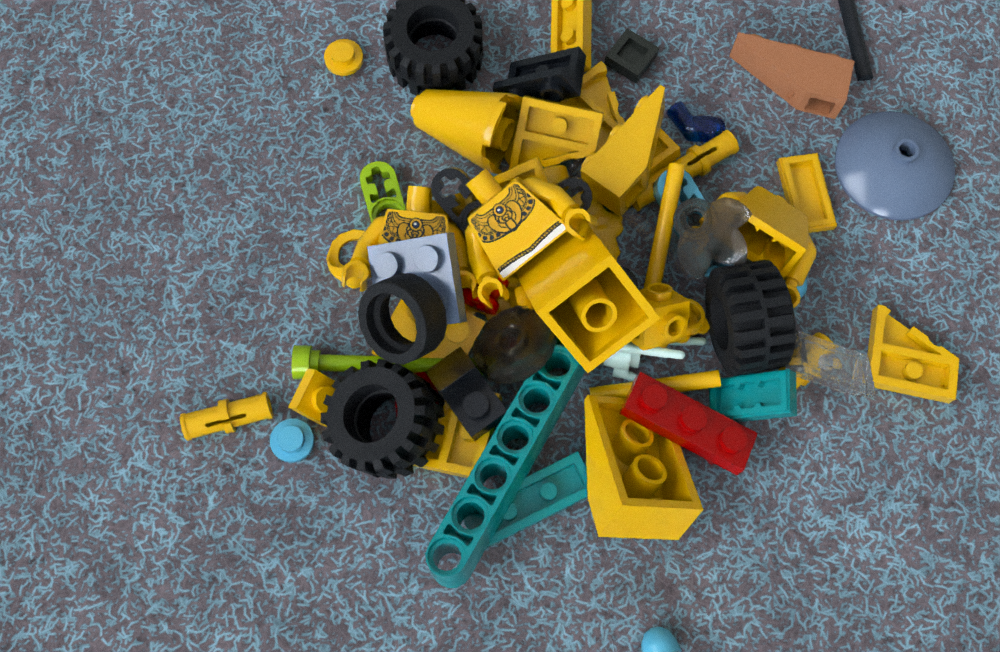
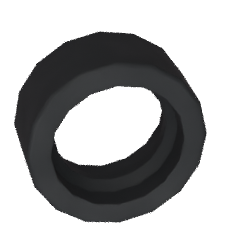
[358,273,447,365]

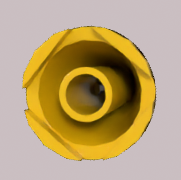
[410,89,523,174]

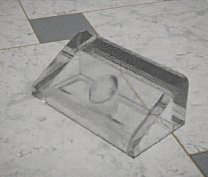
[785,331,875,397]

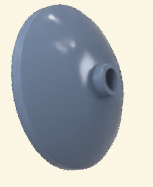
[835,111,955,221]

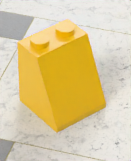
[515,220,661,373]

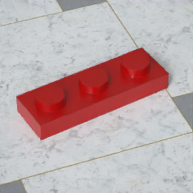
[619,371,758,475]

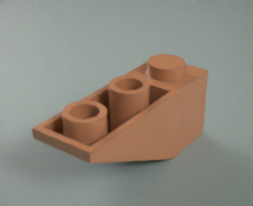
[729,32,855,119]

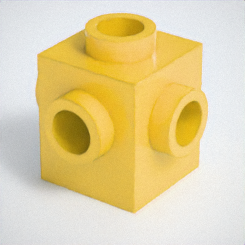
[630,283,690,351]

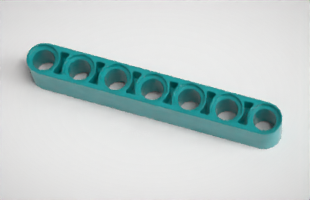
[425,333,585,588]

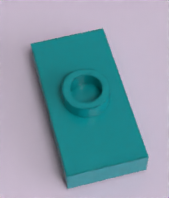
[709,369,797,422]

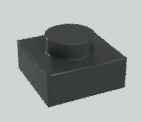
[604,28,660,84]

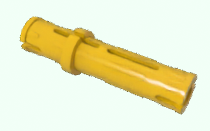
[632,130,739,212]

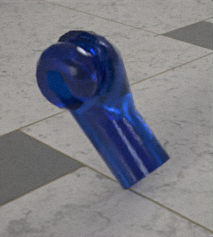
[666,101,726,142]

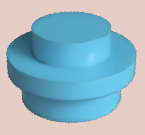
[270,419,315,463]

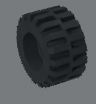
[383,0,483,96]
[705,260,796,376]
[321,359,445,479]

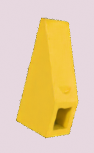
[580,85,665,217]

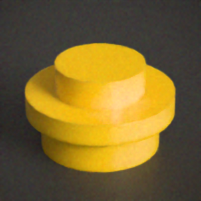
[324,39,363,76]

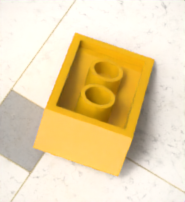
[584,394,704,540]

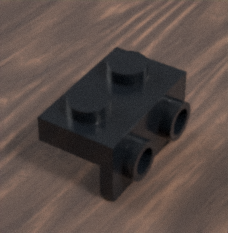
[493,46,586,102]

